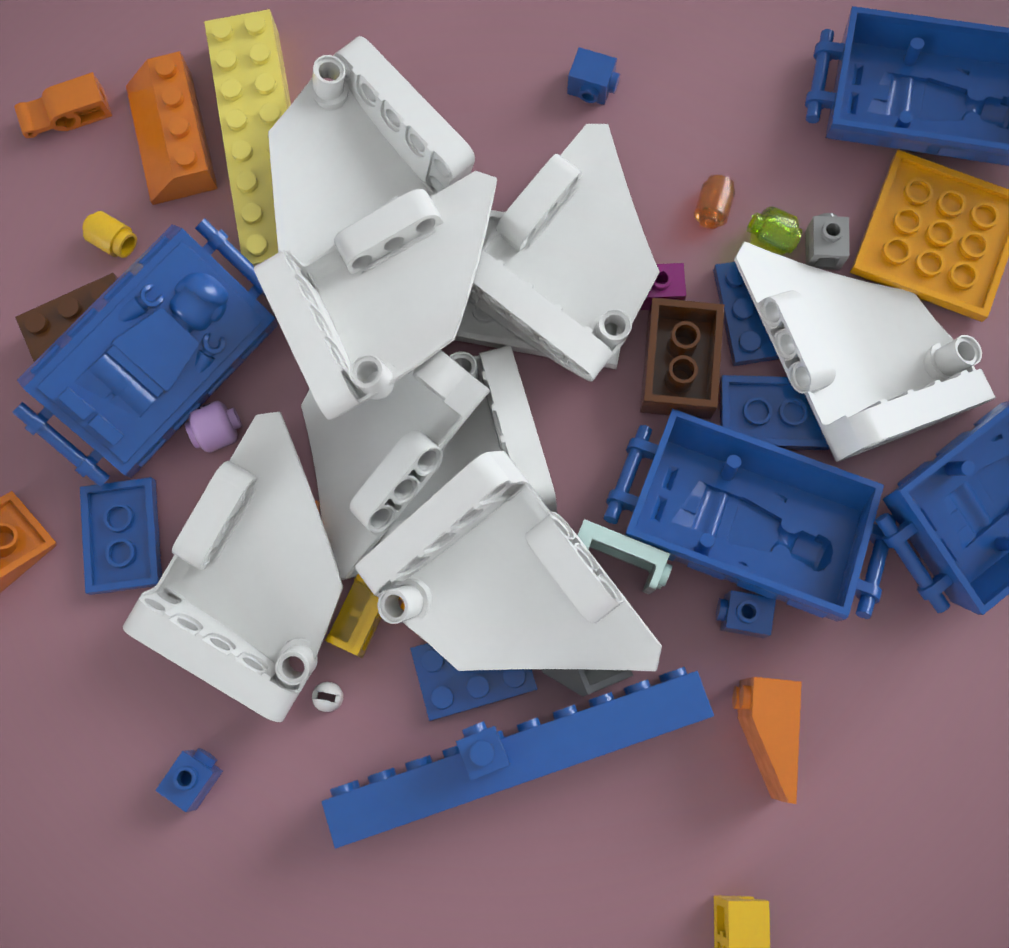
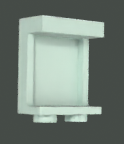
[577,519,672,594]

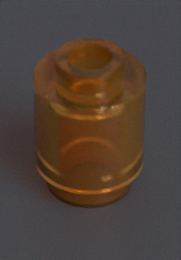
[694,174,735,229]

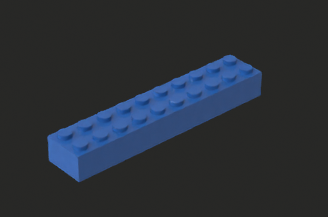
[321,667,714,849]

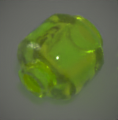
[747,206,802,256]

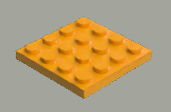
[850,150,1009,322]

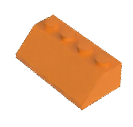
[126,51,218,205]

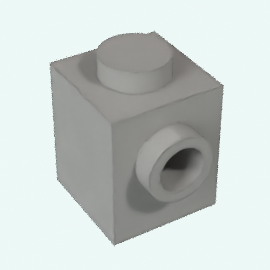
[805,213,850,270]

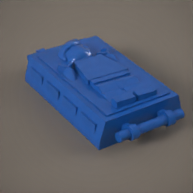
[805,6,1009,166]
[12,218,278,487]
[875,401,1009,615]
[603,408,896,622]

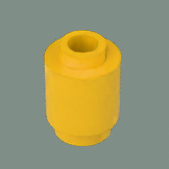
[82,211,137,258]

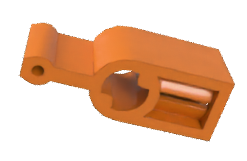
[14,72,112,139]

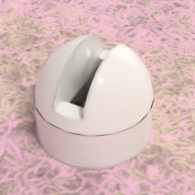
[312,682,343,712]

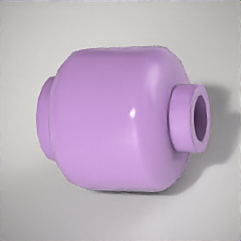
[185,401,242,453]

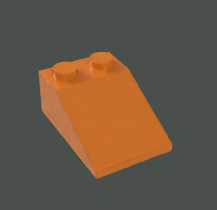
[0,491,57,593]
[732,677,802,804]

